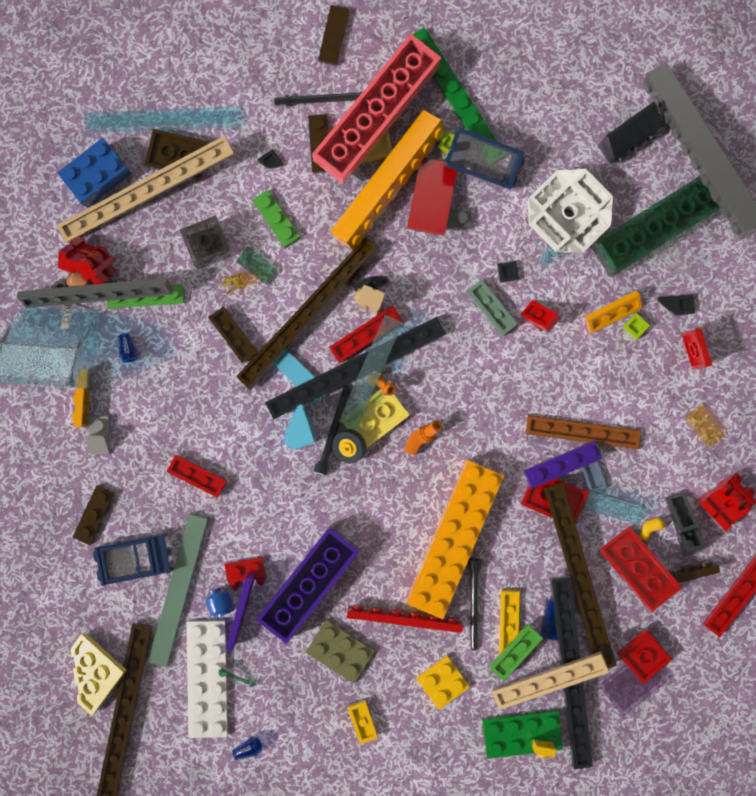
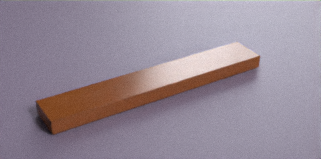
[525,415,642,449]

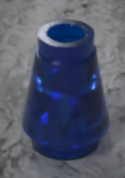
[118,333,138,363]
[232,737,262,760]

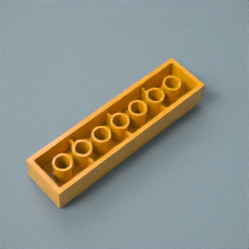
[406,459,504,619]

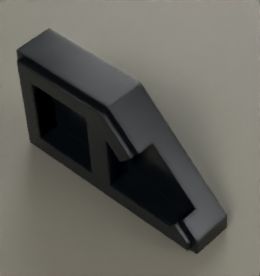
[657,295,695,316]

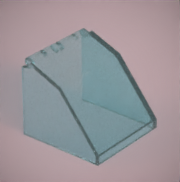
[0,308,99,389]

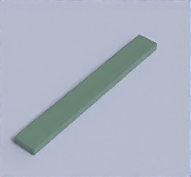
[148,513,209,667]

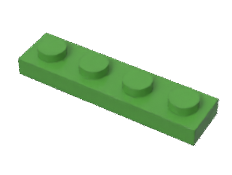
[107,284,184,309]

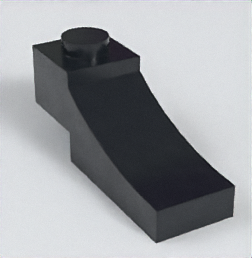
[665,492,706,557]

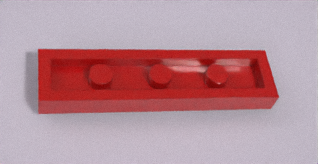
[329,305,403,364]

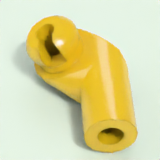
[639,518,665,541]

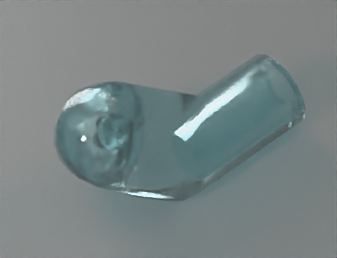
[538,246,565,267]

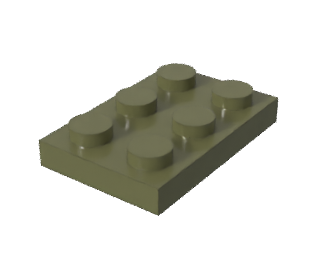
[305,619,375,684]

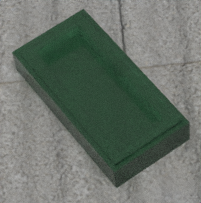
[236,246,278,285]

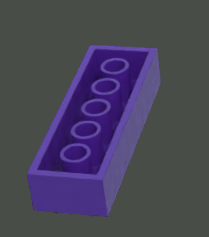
[256,525,360,644]

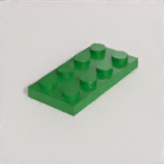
[482,709,564,759]

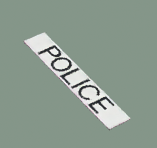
[60,304,72,329]

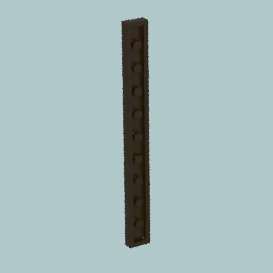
[236,237,380,391]
[543,482,617,668]
[96,622,153,796]

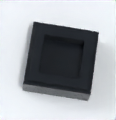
[497,261,519,283]

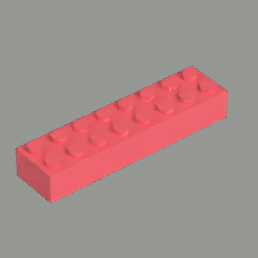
[312,34,441,185]

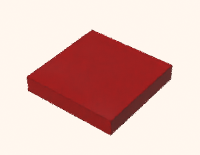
[681,328,713,369]
[616,628,672,685]

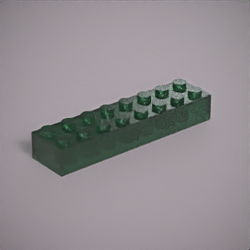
[590,176,721,277]

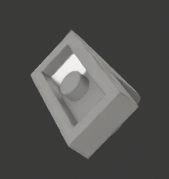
[85,416,110,454]

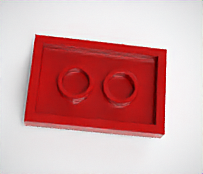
[520,478,589,524]

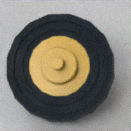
[332,429,367,464]

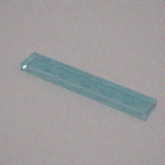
[338,315,403,429]

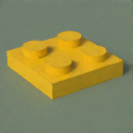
[416,655,470,710]

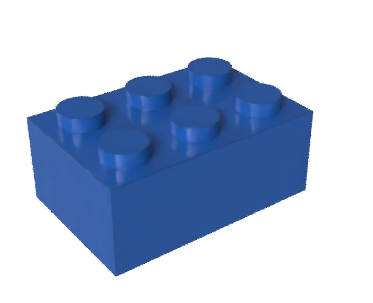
[57,137,132,208]

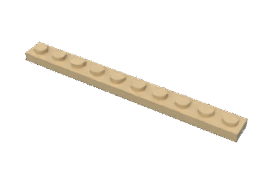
[57,135,235,243]

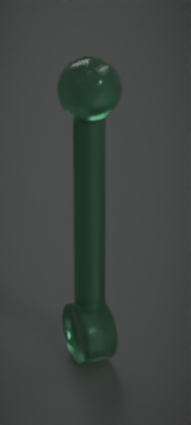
[218,668,256,687]

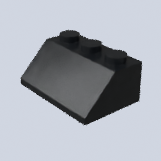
[597,101,662,164]

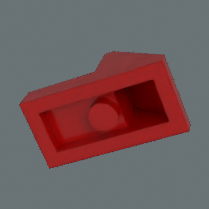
[520,300,561,333]

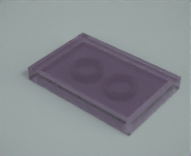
[598,664,668,717]

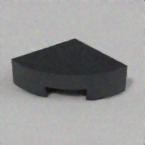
[257,149,284,169]

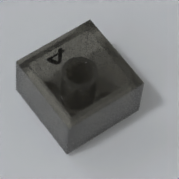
[180,215,234,270]

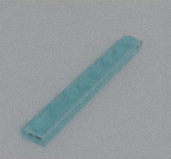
[84,107,238,133]

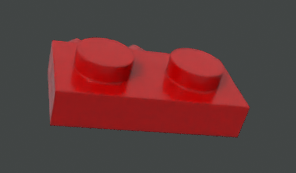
[224,557,266,591]

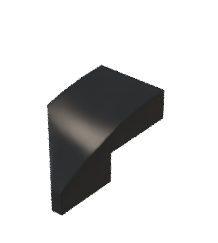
[352,276,390,293]

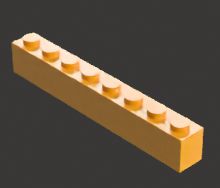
[330,110,446,250]

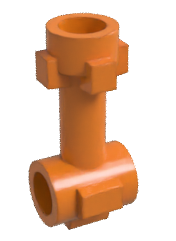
[366,370,396,396]

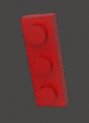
[166,454,228,498]

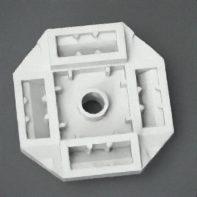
[528,169,613,254]

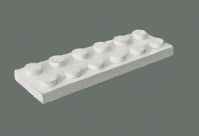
[186,620,228,738]

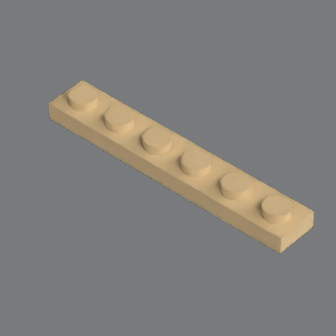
[492,652,609,710]

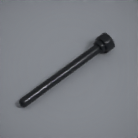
[313,385,350,475]
[467,558,482,651]

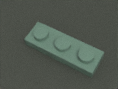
[466,279,517,336]

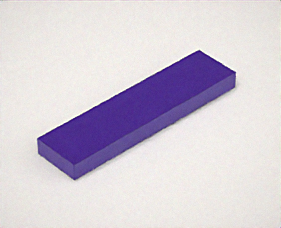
[225,572,256,651]

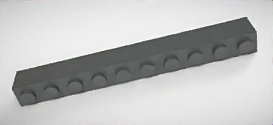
[643,63,756,240]

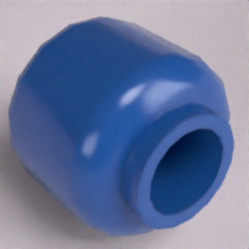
[205,588,234,618]

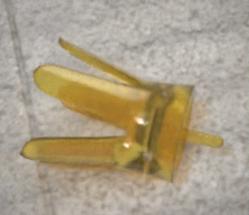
[220,272,250,295]

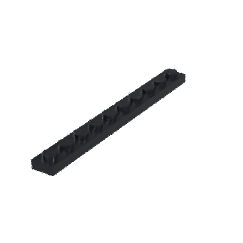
[265,317,445,420]
[550,575,593,770]

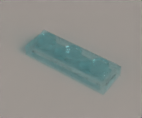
[584,489,647,525]

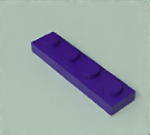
[523,441,602,488]

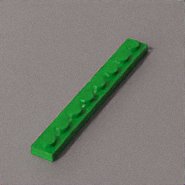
[412,27,506,166]

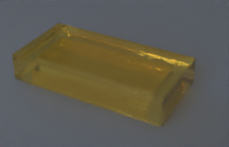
[685,405,724,447]

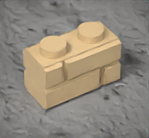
[354,285,385,315]

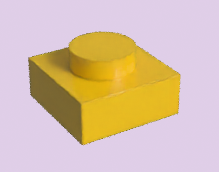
[532,739,556,759]

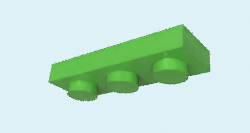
[252,189,300,248]
[489,623,543,681]

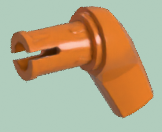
[404,420,443,456]

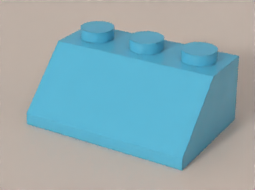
[284,404,318,450]

